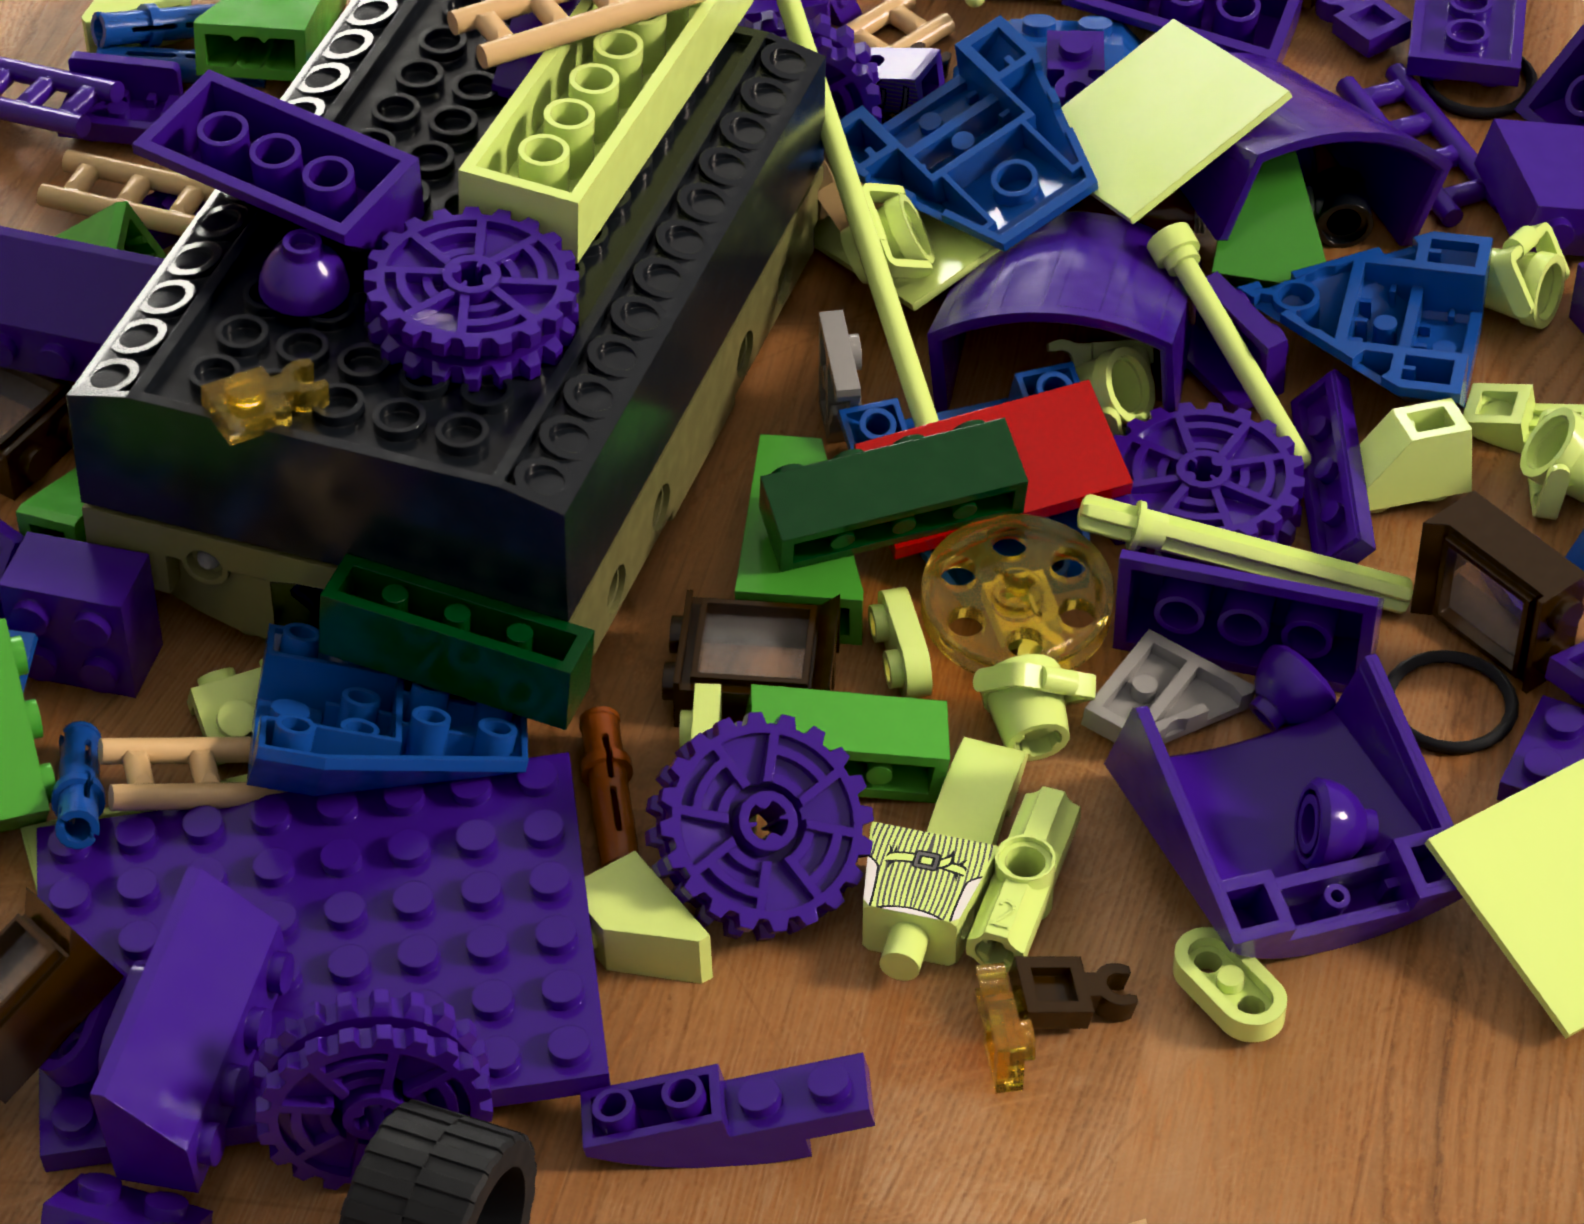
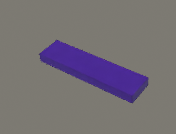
[1290,369,1376,564]

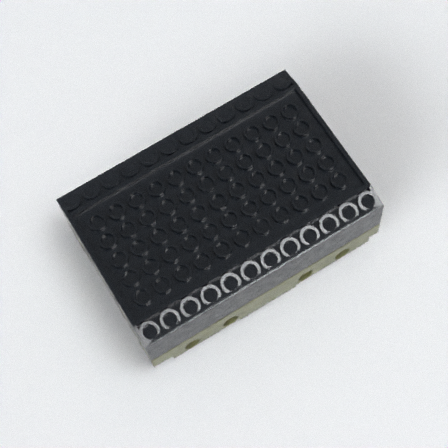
[66,0,826,656]

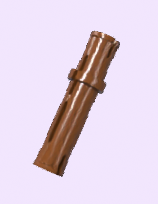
[579,706,639,868]

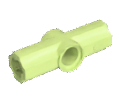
[966,786,1081,976]

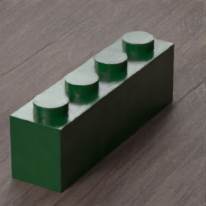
[759,417,1028,572]
[319,553,595,730]

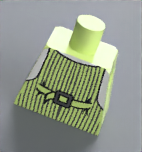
[862,821,998,981]

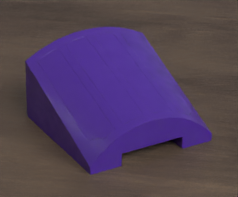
[1179,52,1453,246]
[927,212,1202,413]
[1104,654,1463,959]

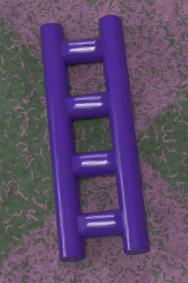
[0,56,125,138]
[1336,63,1498,228]

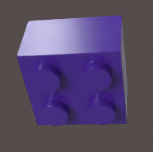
[0,531,163,698]

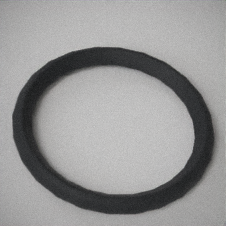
[1420,56,1537,119]
[1388,650,1519,754]

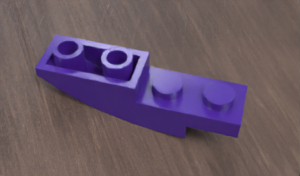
[580,1052,875,1168]

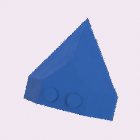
[1237,231,1493,409]

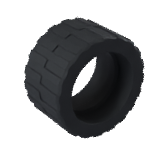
[339,1099,537,1224]

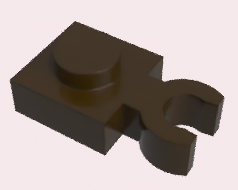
[1008,956,1138,1029]

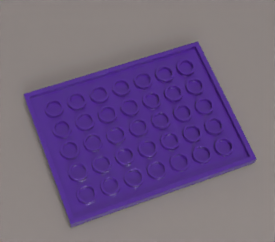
[37,752,611,1172]

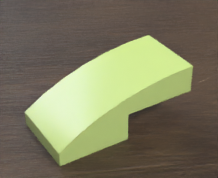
[1463,383,1584,454]
[927,737,1028,845]

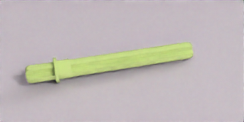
[1077,494,1413,614]

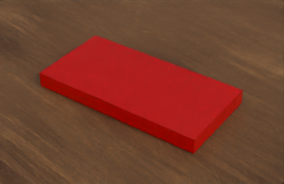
[854,380,1133,560]

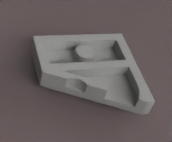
[819,310,862,443]
[1081,629,1255,744]

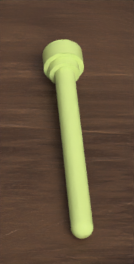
[1147,222,1311,469]

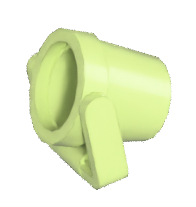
[840,183,935,284]
[1485,222,1570,329]
[1075,345,1155,437]
[1520,407,1584,520]
[973,654,1096,761]

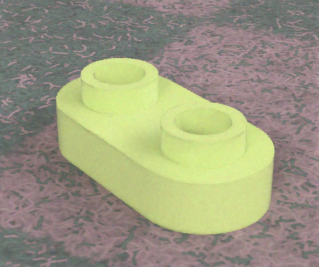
[868,586,933,698]
[1173,927,1287,1042]

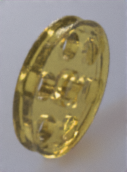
[921,514,1114,674]

